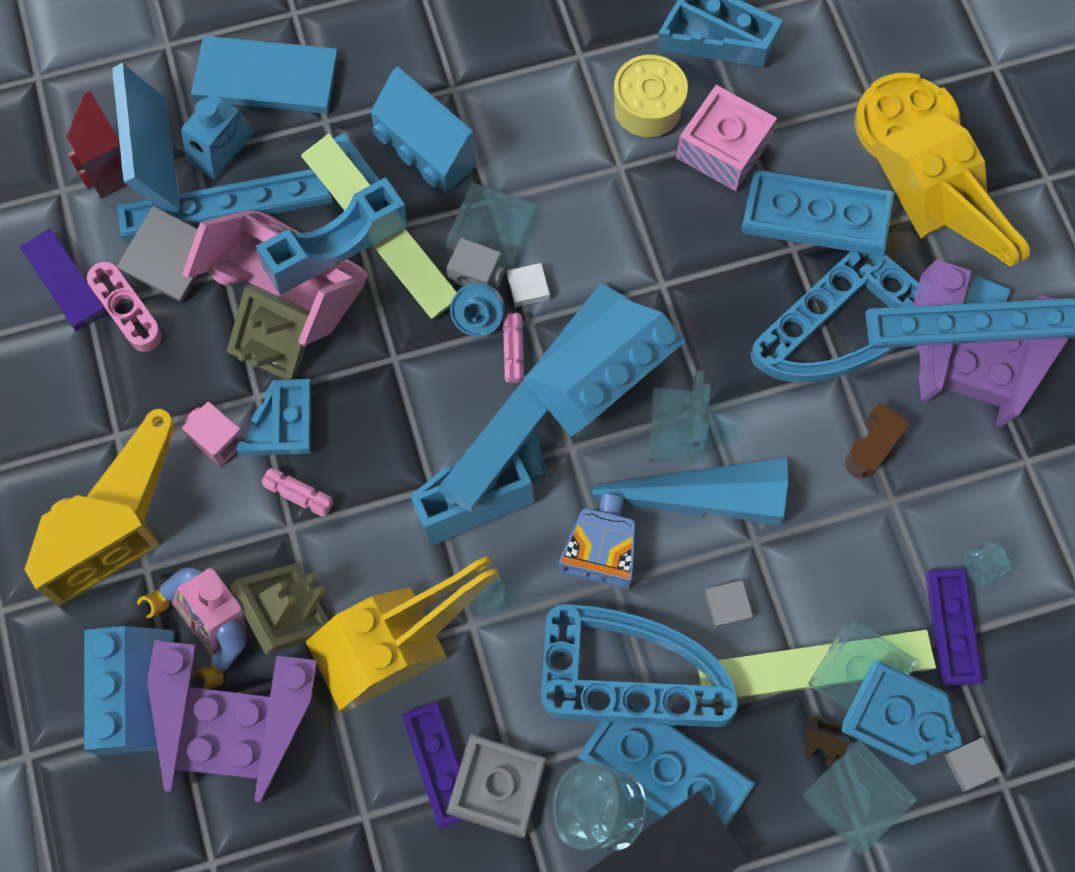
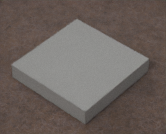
[117,206,198,303]
[446,734,547,838]

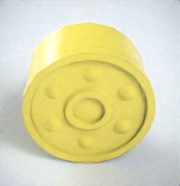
[614,55,688,138]

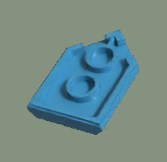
[842,660,963,765]

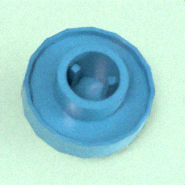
[450,282,505,337]

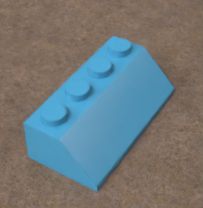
[523,299,685,437]

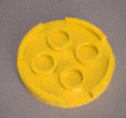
[855,73,960,159]

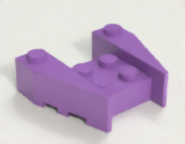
[913,259,1068,427]
[147,640,317,803]

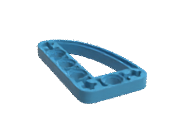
[751,251,919,383]
[541,604,737,727]

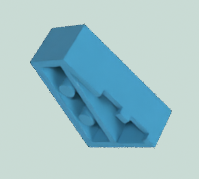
[658,0,783,67]
[410,446,535,546]

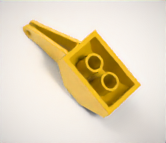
[871,112,1030,266]
[25,409,175,607]
[305,556,500,714]

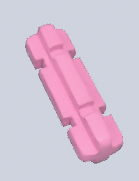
[503,313,524,383]
[262,468,333,517]

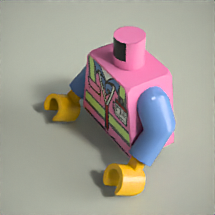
[137,567,247,690]

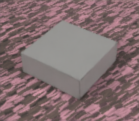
[704,580,753,629]
[944,738,1002,792]

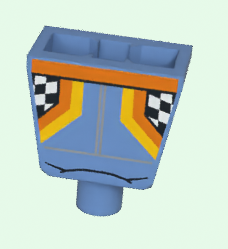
[558,494,635,590]

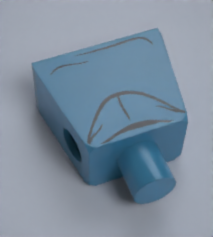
[181,94,255,181]

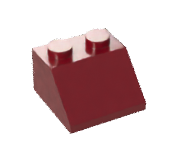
[66,91,128,199]

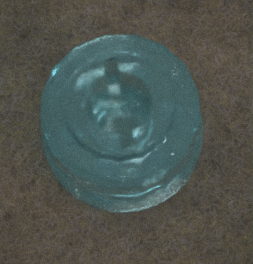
[552,761,646,851]

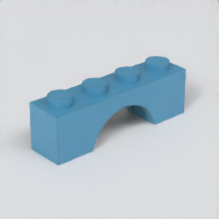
[256,177,407,295]

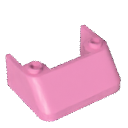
[182,210,368,346]

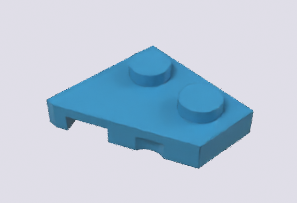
[237,379,312,456]

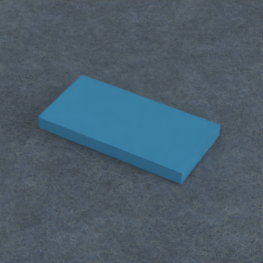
[191,36,339,114]
[113,63,180,215]
[741,169,894,256]
[577,697,755,828]

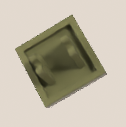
[226,284,310,380]
[230,563,329,655]

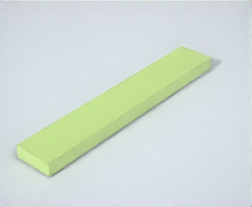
[301,134,457,321]
[697,630,936,703]

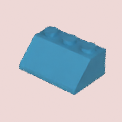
[371,66,476,194]
[84,626,175,756]

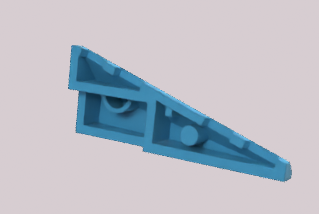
[591,458,788,526]

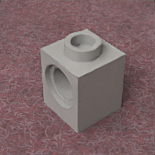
[447,238,505,288]

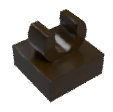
[805,715,849,767]

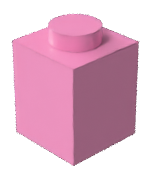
[181,401,245,467]

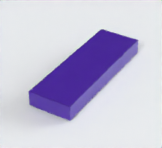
[19,228,107,331]
[925,569,983,687]
[401,701,466,830]

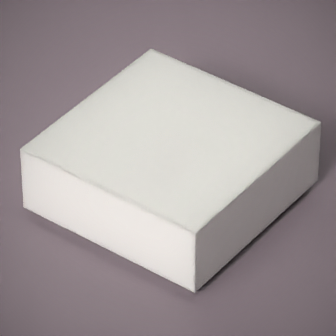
[506,263,550,308]

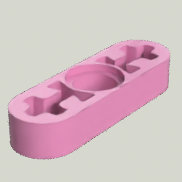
[87,262,162,352]

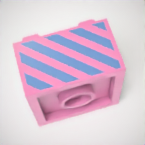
[676,85,777,191]

